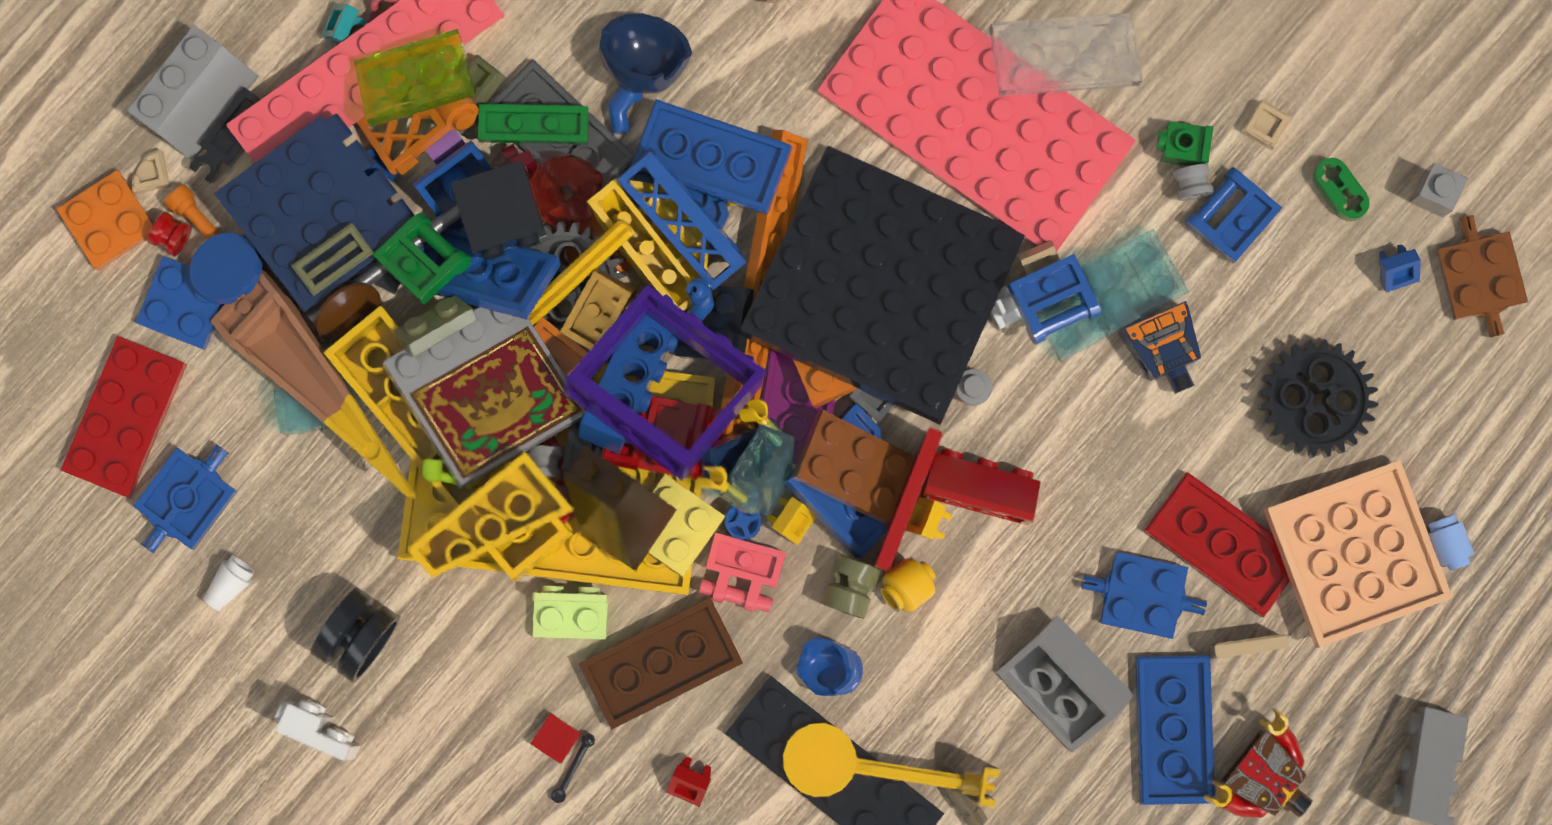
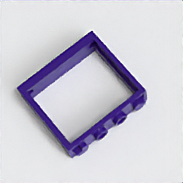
[563,285,766,481]

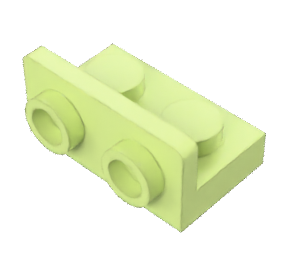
[532,586,608,640]

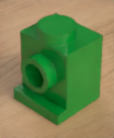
[1156,121,1214,166]

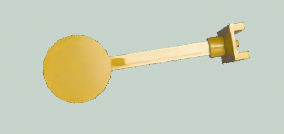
[783,723,1000,808]

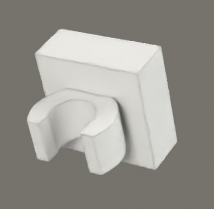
[991,286,1022,330]

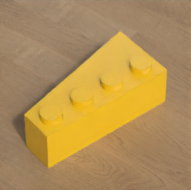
[408,452,573,578]

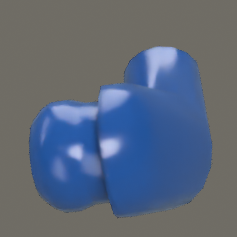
[607,86,643,135]
[686,278,714,321]

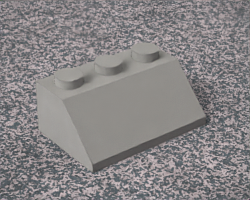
[127,25,259,160]
[996,615,1134,753]

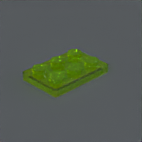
[354,29,475,128]

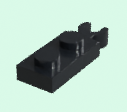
[190,87,261,184]

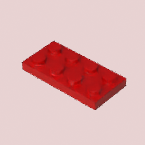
[60,336,187,499]

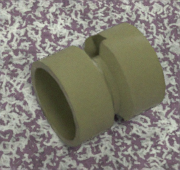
[820,555,881,619]

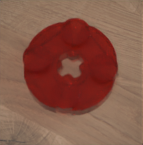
[531,154,603,228]

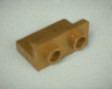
[560,268,639,350]

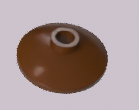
[315,283,381,343]

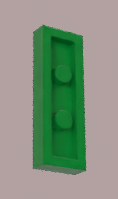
[478,104,589,144]

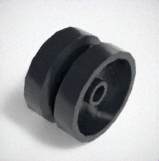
[310,587,401,683]

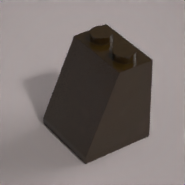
[563,446,677,571]

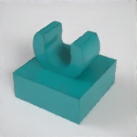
[320,4,368,43]

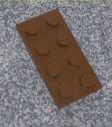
[579,597,743,730]

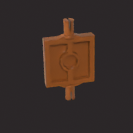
[1436,215,1528,338]

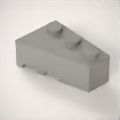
[1390,707,1469,825]

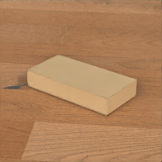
[1209,634,1289,659]

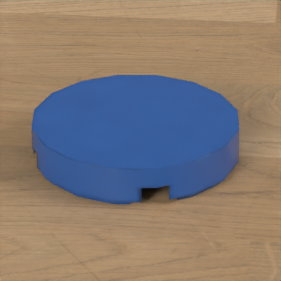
[189,233,262,304]

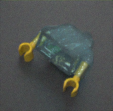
[697,400,794,515]

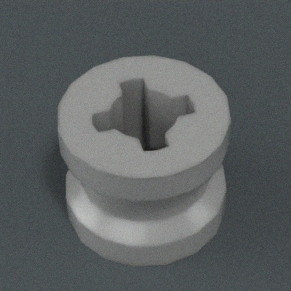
[1172,164,1214,201]
[526,446,564,481]

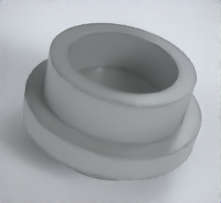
[956,369,992,406]

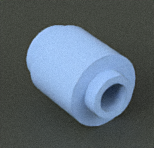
[1428,514,1475,571]

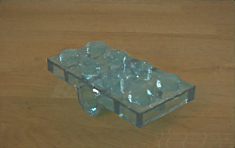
[1036,228,1189,362]

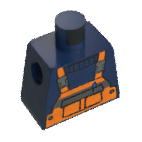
[1118,301,1201,394]

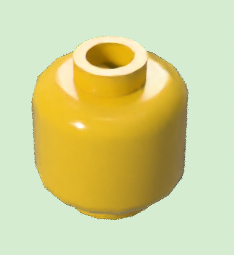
[880,558,936,613]

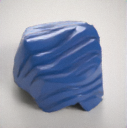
[797,637,863,696]

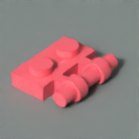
[699,533,786,613]

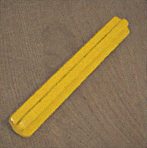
[528,219,634,325]

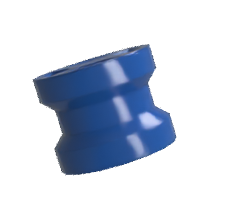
[725,503,761,541]

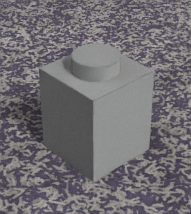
[1410,163,1468,218]

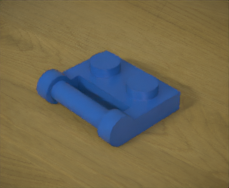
[1184,167,1282,264]
[1007,254,1101,345]

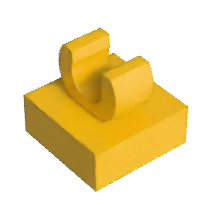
[905,496,952,540]
[767,497,816,546]

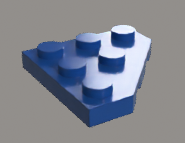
[783,403,885,559]

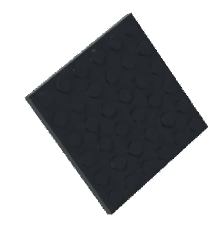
[739,145,1025,425]

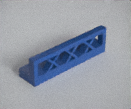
[617,146,747,290]

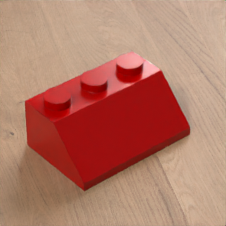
[921,449,1041,525]

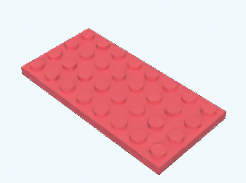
[817,0,1136,252]

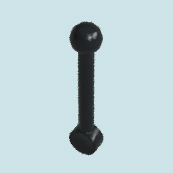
[551,733,595,803]

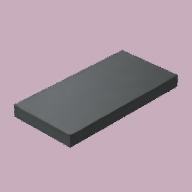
[489,59,635,210]

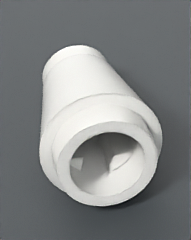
[203,555,255,611]

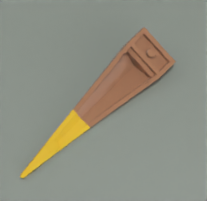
[210,270,416,499]

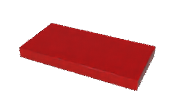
[872,427,943,572]
[1144,472,1290,618]

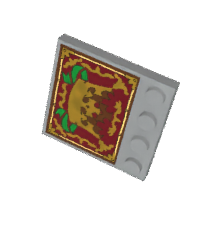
[382,307,586,489]

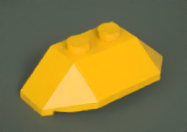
[586,178,709,311]

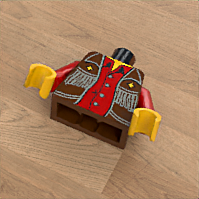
[1204,708,1313,819]

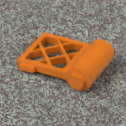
[357,54,479,175]

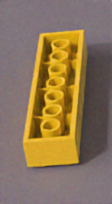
[324,305,573,582]

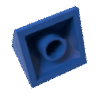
[412,140,492,230]

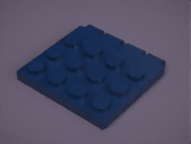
[214,113,414,312]

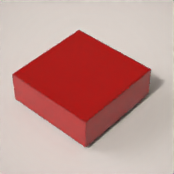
[531,713,582,764]

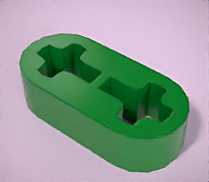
[1313,158,1370,221]

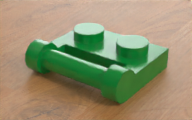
[373,213,471,305]

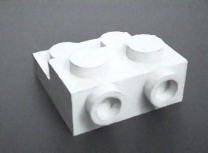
[274,699,361,761]

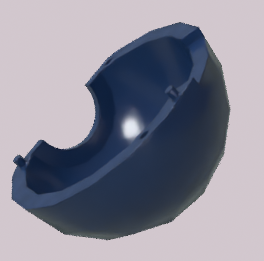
[599,13,692,94]

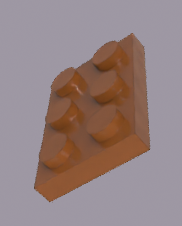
[791,410,915,524]

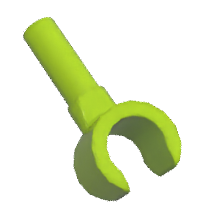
[422,459,472,489]

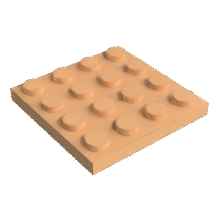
[1264,460,1453,648]

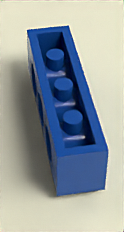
[579,315,680,454]

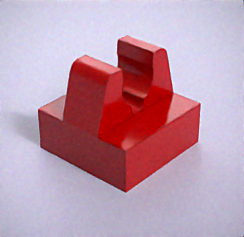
[666,757,711,807]

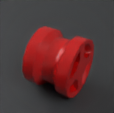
[148,211,192,257]

